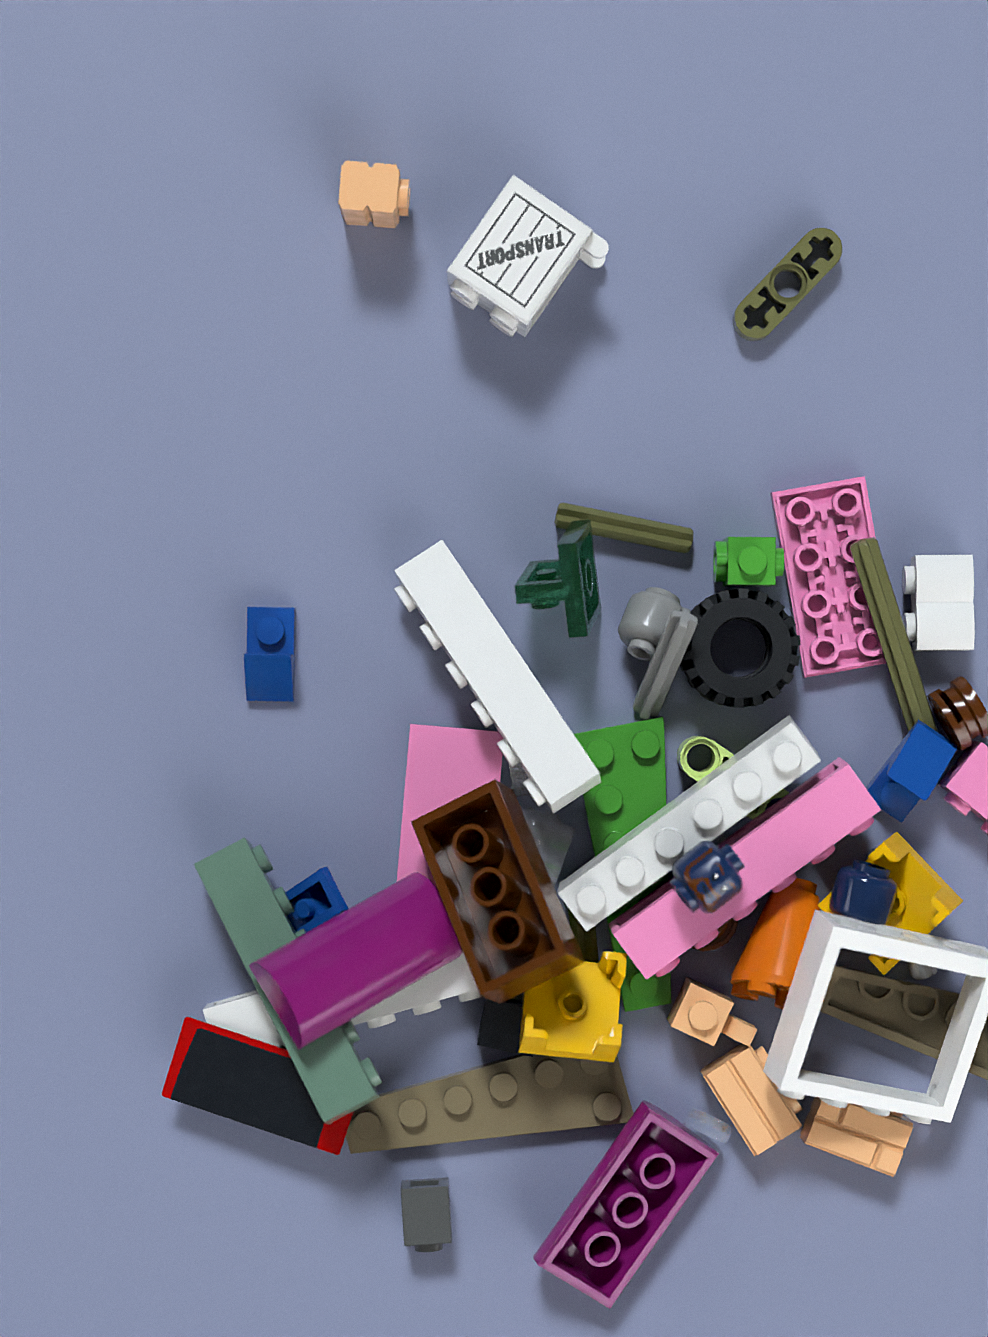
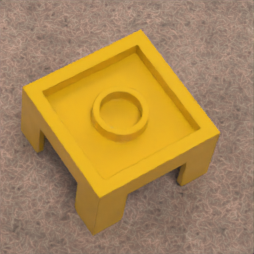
[818,832,963,975]
[519,951,627,1062]

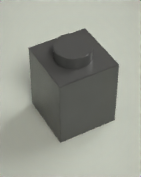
[400,1177,452,1252]

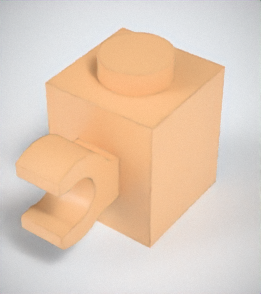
[667,977,758,1047]

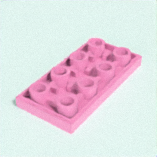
[770,476,886,678]
[397,724,503,887]

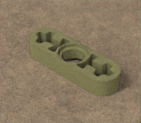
[733,228,842,341]

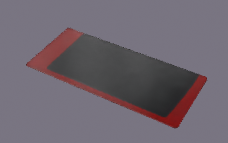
[162,1017,354,1155]

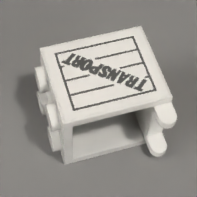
[447,175,609,337]

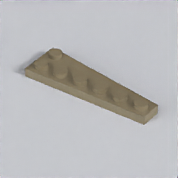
[820,965,988,1080]
[346,1054,633,1154]

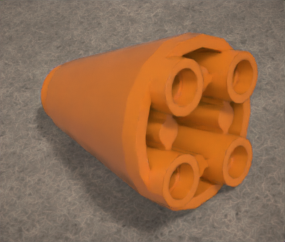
[730,878,825,1010]

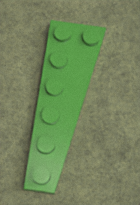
[574,717,671,1012]

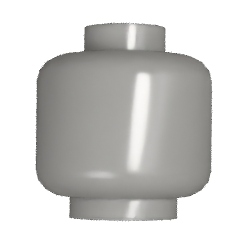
[618,587,683,661]

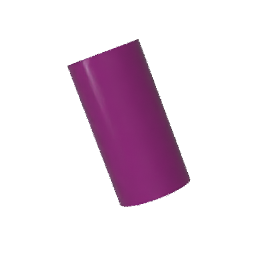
[249,872,463,1050]
[533,1100,719,1309]

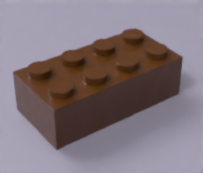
[411,779,585,1004]

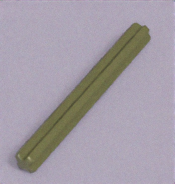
[850,537,938,732]

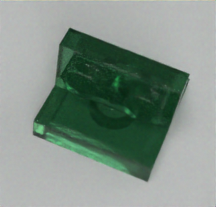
[514,519,602,638]

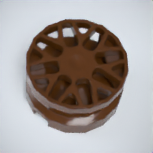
[927,676,988,751]

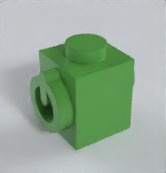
[713,537,784,587]

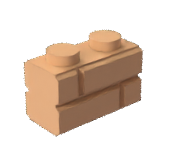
[338,160,411,228]
[700,1043,803,1156]
[800,1096,913,1177]

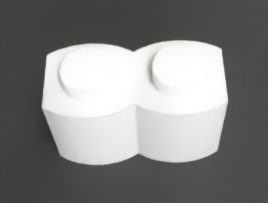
[902,555,975,651]

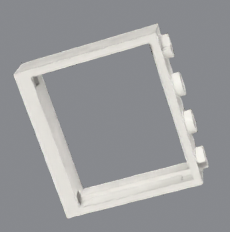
[763,910,988,1124]

